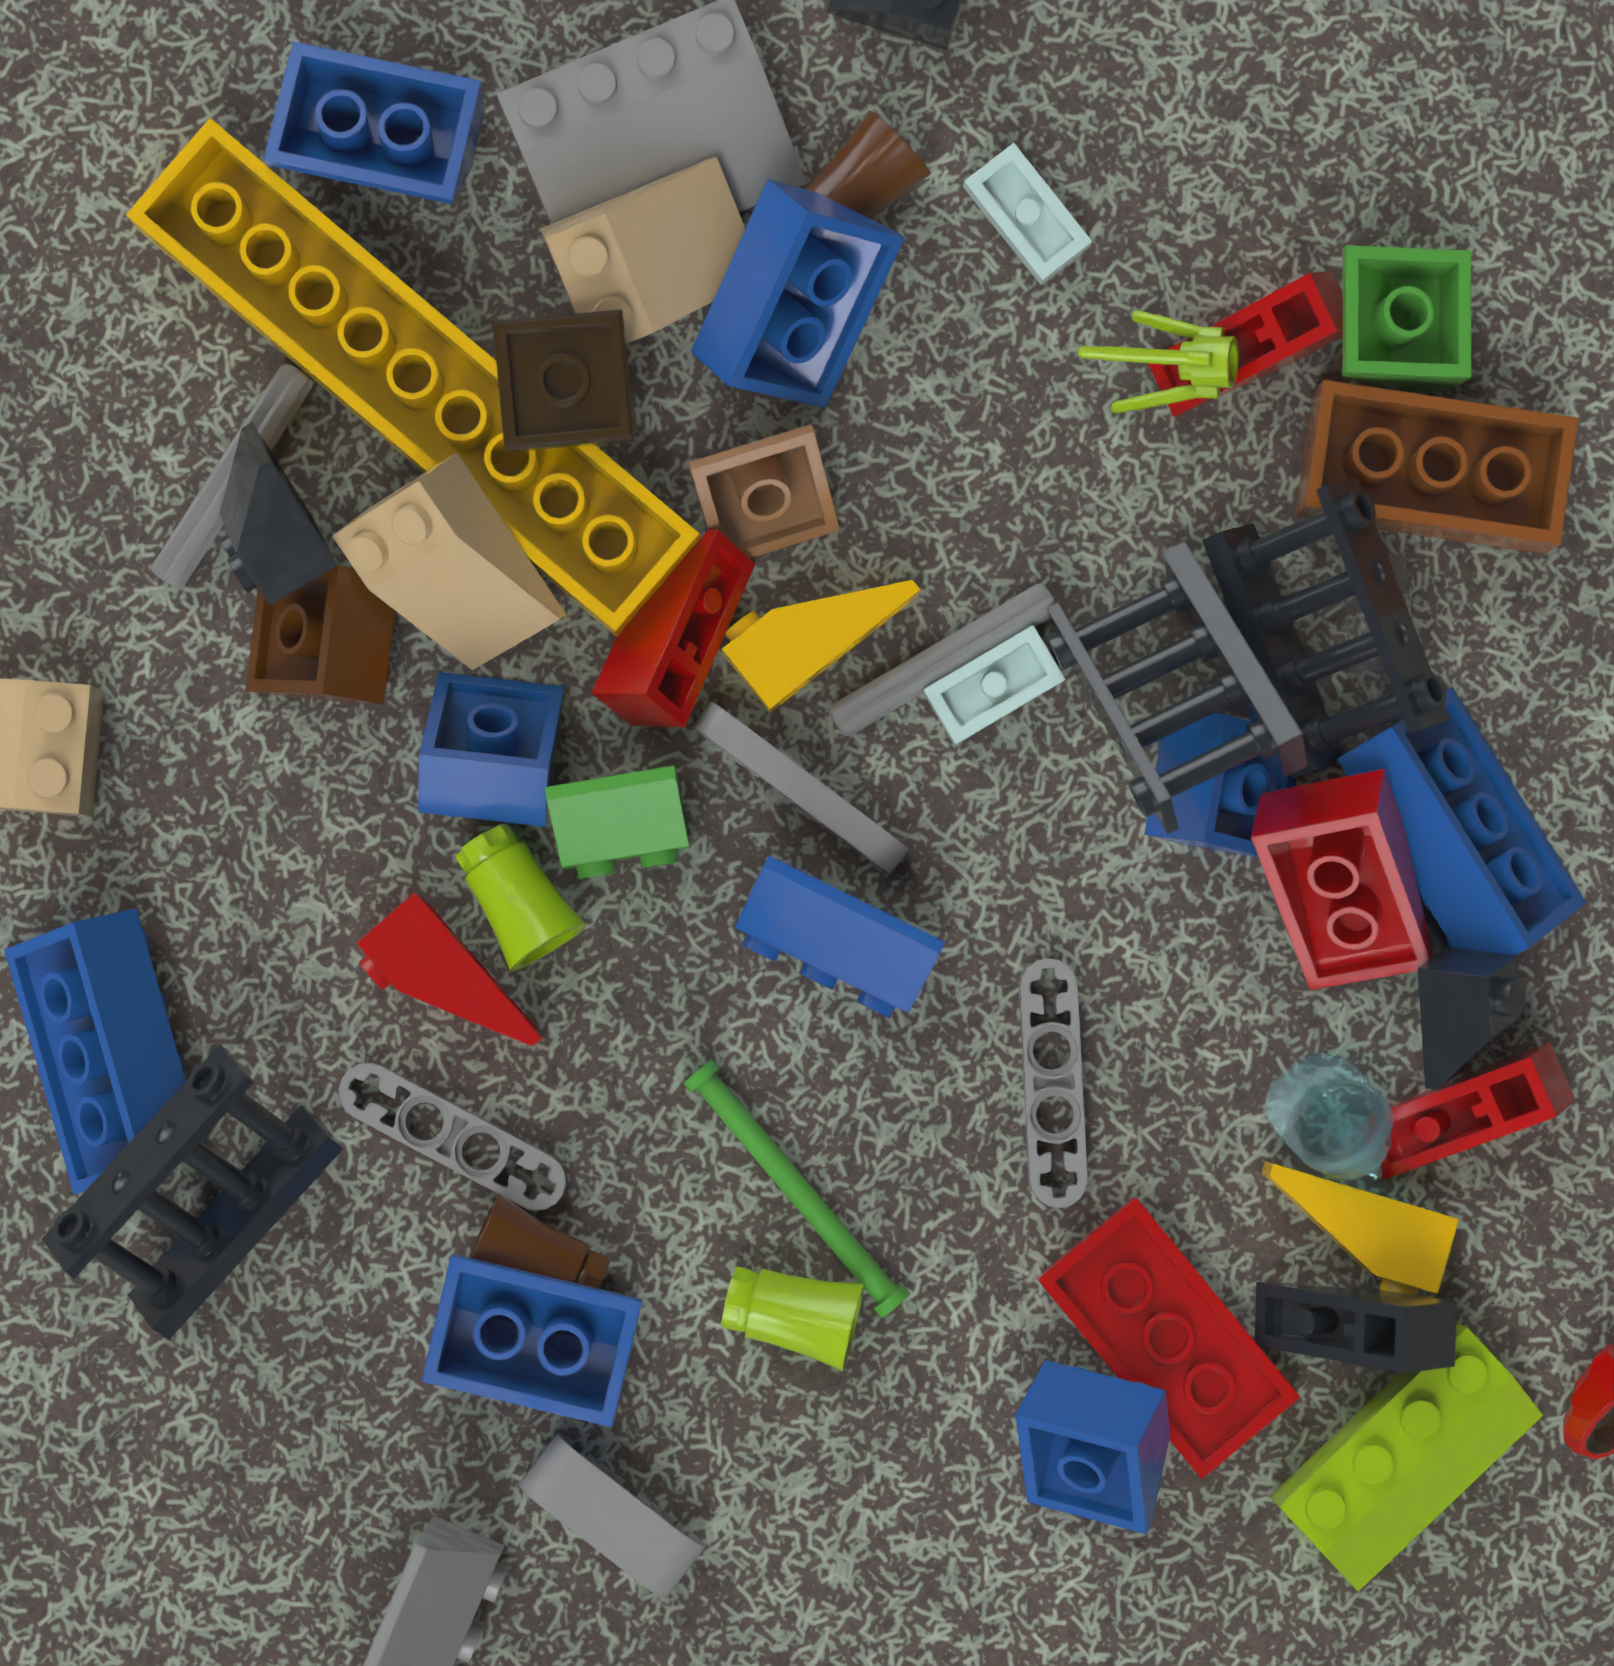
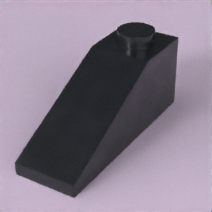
[1254,1281,1457,1373]

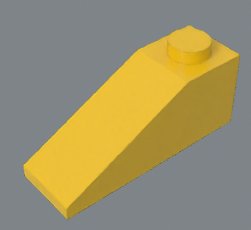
[722,580,921,713]
[1262,1161,1459,1295]

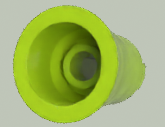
[455,823,587,972]
[721,1267,865,1372]

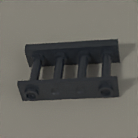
[1202,478,1450,779]
[1045,541,1308,835]
[42,1044,344,1340]

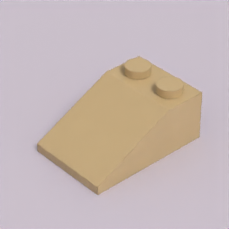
[540,156,745,344]
[332,453,566,670]
[0,679,104,817]

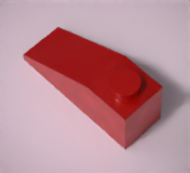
[1148,271,1343,417]
[592,529,755,727]
[356,892,545,1047]
[1358,1042,1576,1180]

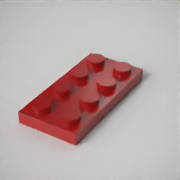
[1036,1196,1300,1479]

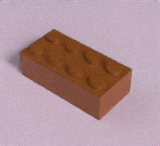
[1294,380,1578,554]

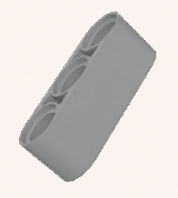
[519,1432,706,1599]

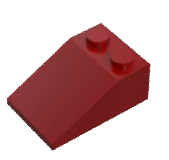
[1251,769,1433,990]

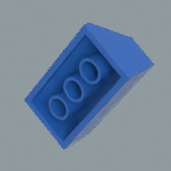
[1337,687,1586,955]
[4,908,204,1195]

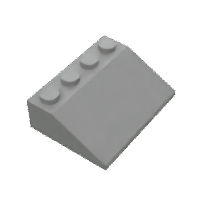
[497,0,807,224]
[363,1516,510,1666]

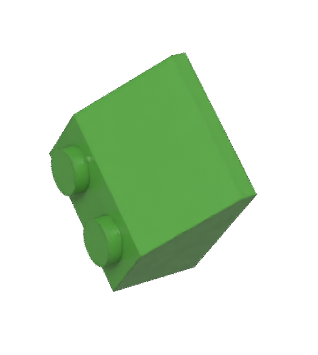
[1342,245,1471,393]
[545,766,690,879]

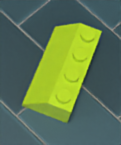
[1269,1322,1543,1592]

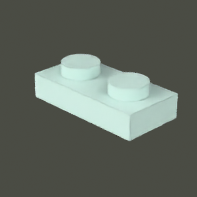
[963,143,1092,285]
[922,625,1065,746]

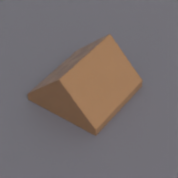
[688,424,840,558]

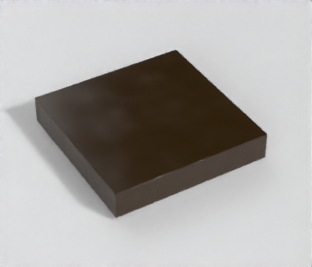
[492,309,635,453]

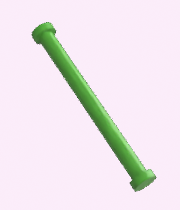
[683,1059,910,1318]

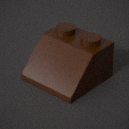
[245,565,397,705]

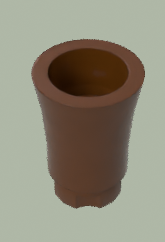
[805,110,931,220]
[468,1193,610,1289]

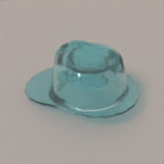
[1266,1053,1393,1181]

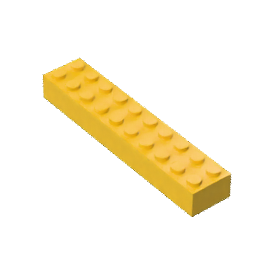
[126,118,700,637]

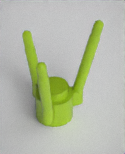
[1078,310,1239,413]

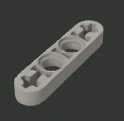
[691,701,909,875]
[1019,958,1088,1208]
[338,1063,567,1211]

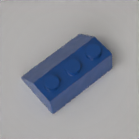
[263,41,485,204]
[691,179,904,408]
[735,856,945,1018]
[421,1254,642,1427]

